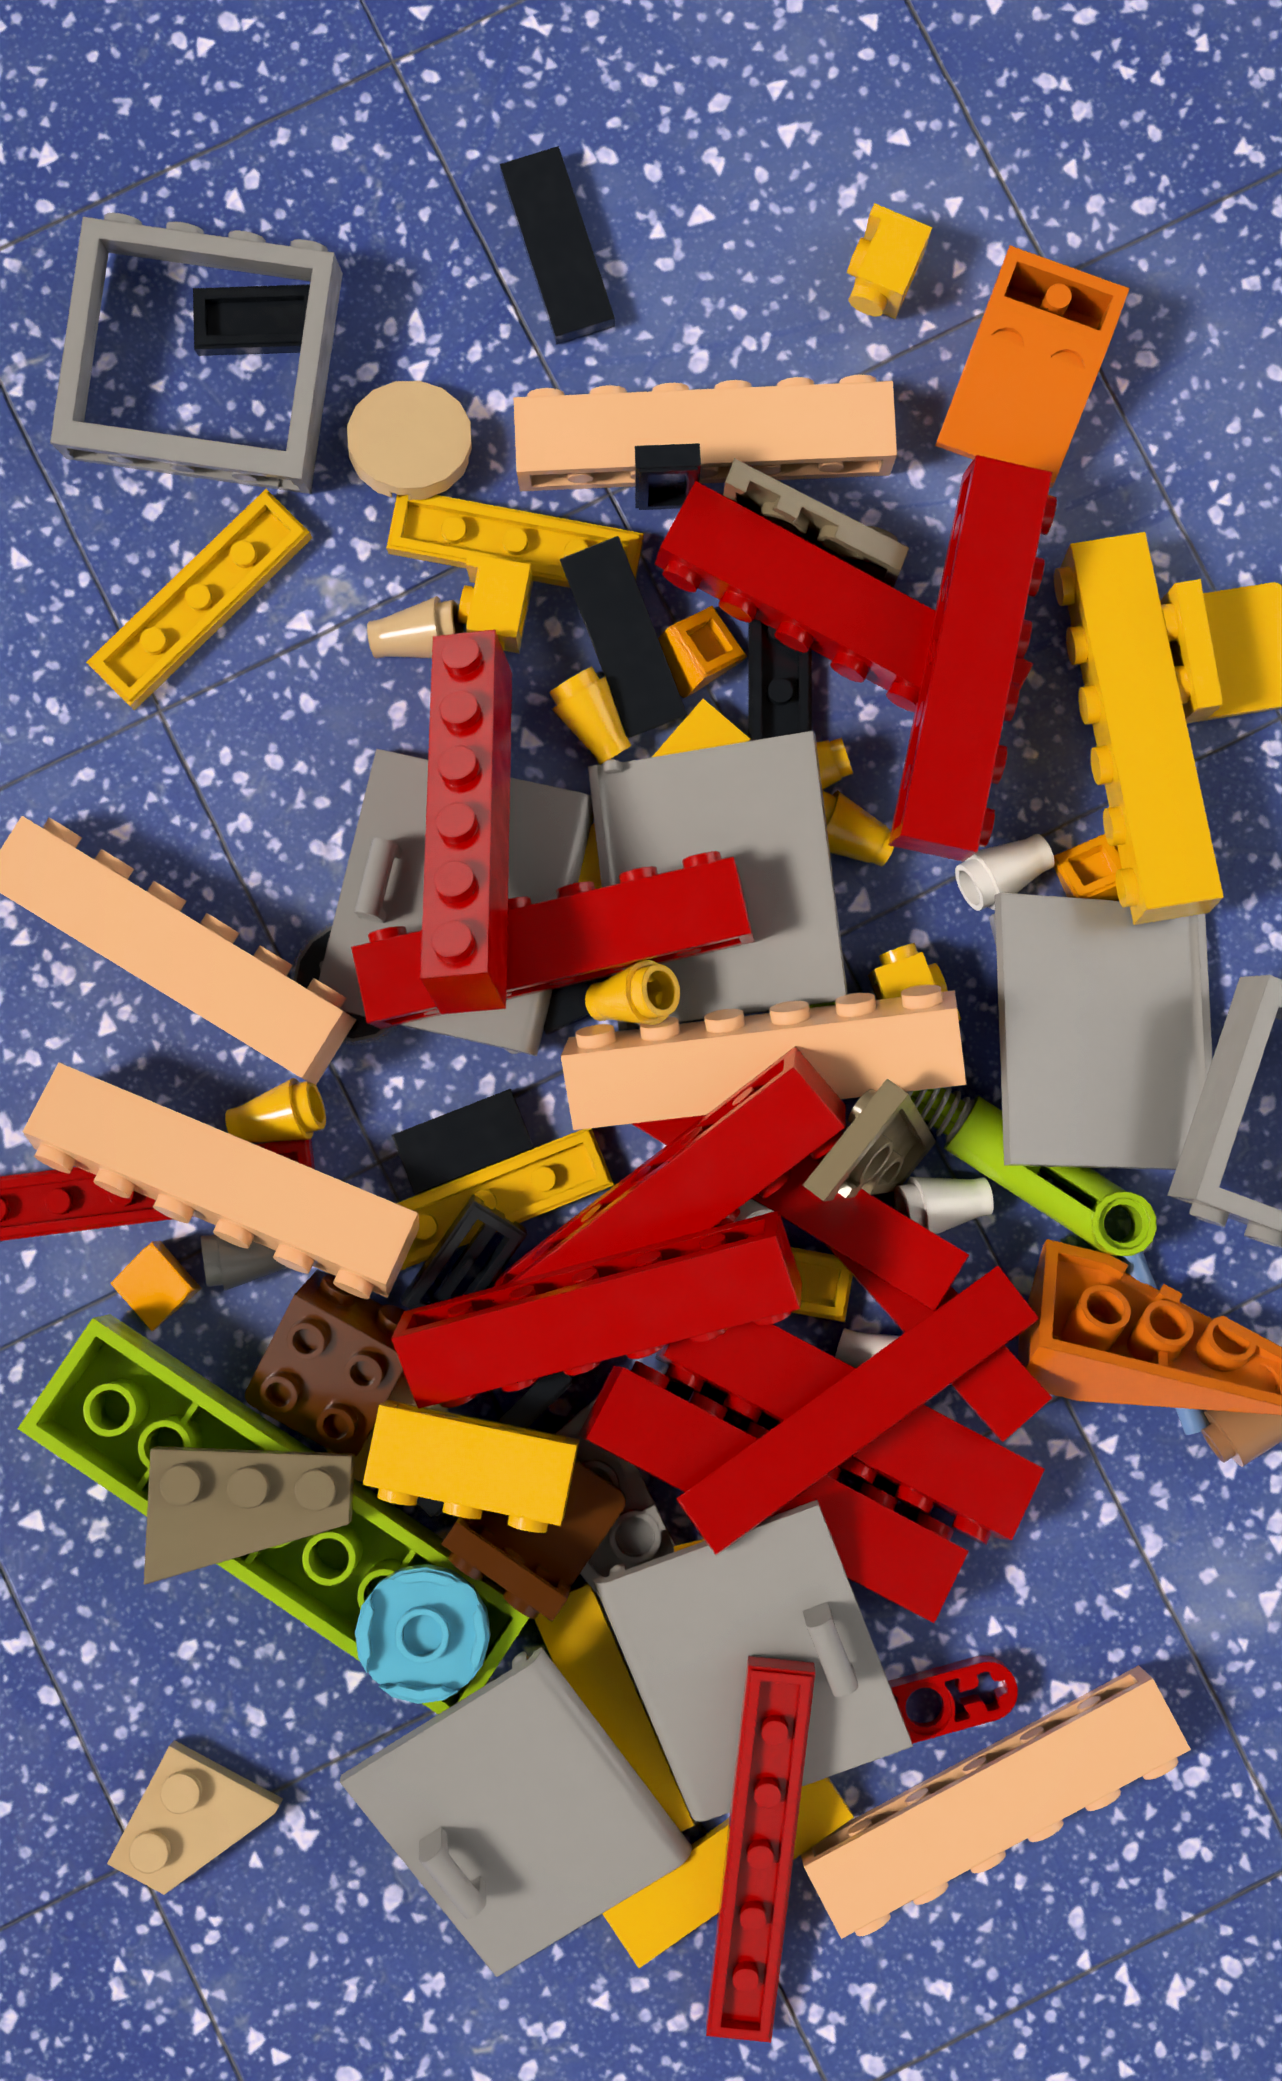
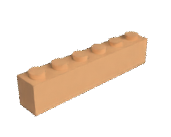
[513,375,897,491]
[0,816,357,1085]
[561,985,966,1130]
[22,1062,419,1299]
[801,1665,1191,1939]

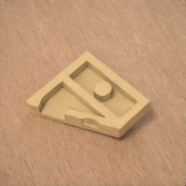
[107,1740,283,1895]

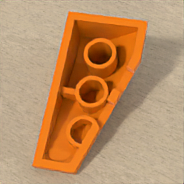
[1017,1239,1282,1415]

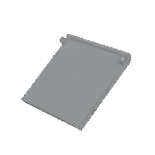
[588,731,848,1030]
[319,749,594,1056]
[995,893,1213,1170]
[593,1500,913,1822]
[340,1647,692,1977]

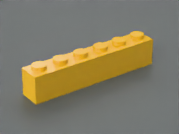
[1054,532,1224,925]

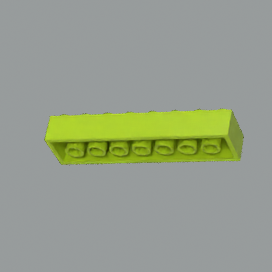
[17,1314,529,1714]

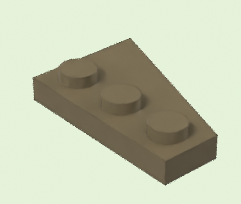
[803,1079,936,1201]

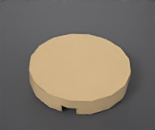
[347,381,472,500]

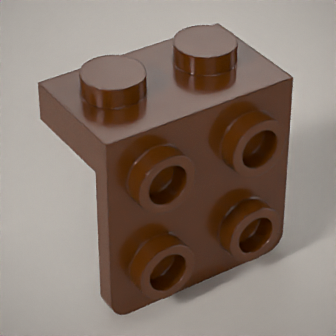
[245,1269,405,1457]
[441,1428,626,1621]

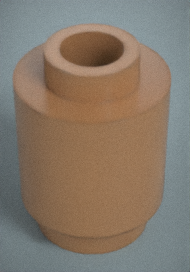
[1201,1410,1282,1467]

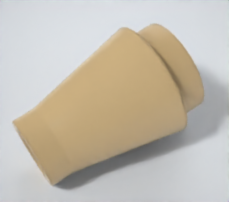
[367,596,464,659]

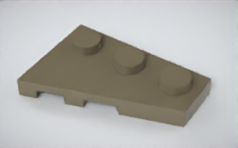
[723,458,909,588]
[144,1446,355,1585]

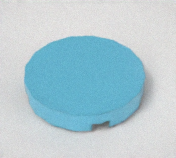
[355,1564,491,1704]

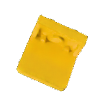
[1160,579,1282,724]

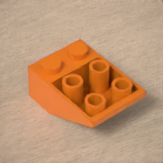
[935,245,1130,488]

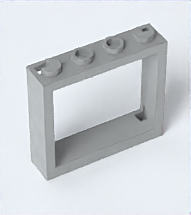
[50,213,343,494]
[1167,975,1282,1248]

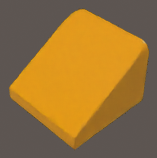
[658,606,747,698]
[1054,834,1122,901]
[110,1241,202,1331]

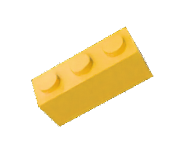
[363,1400,580,1533]

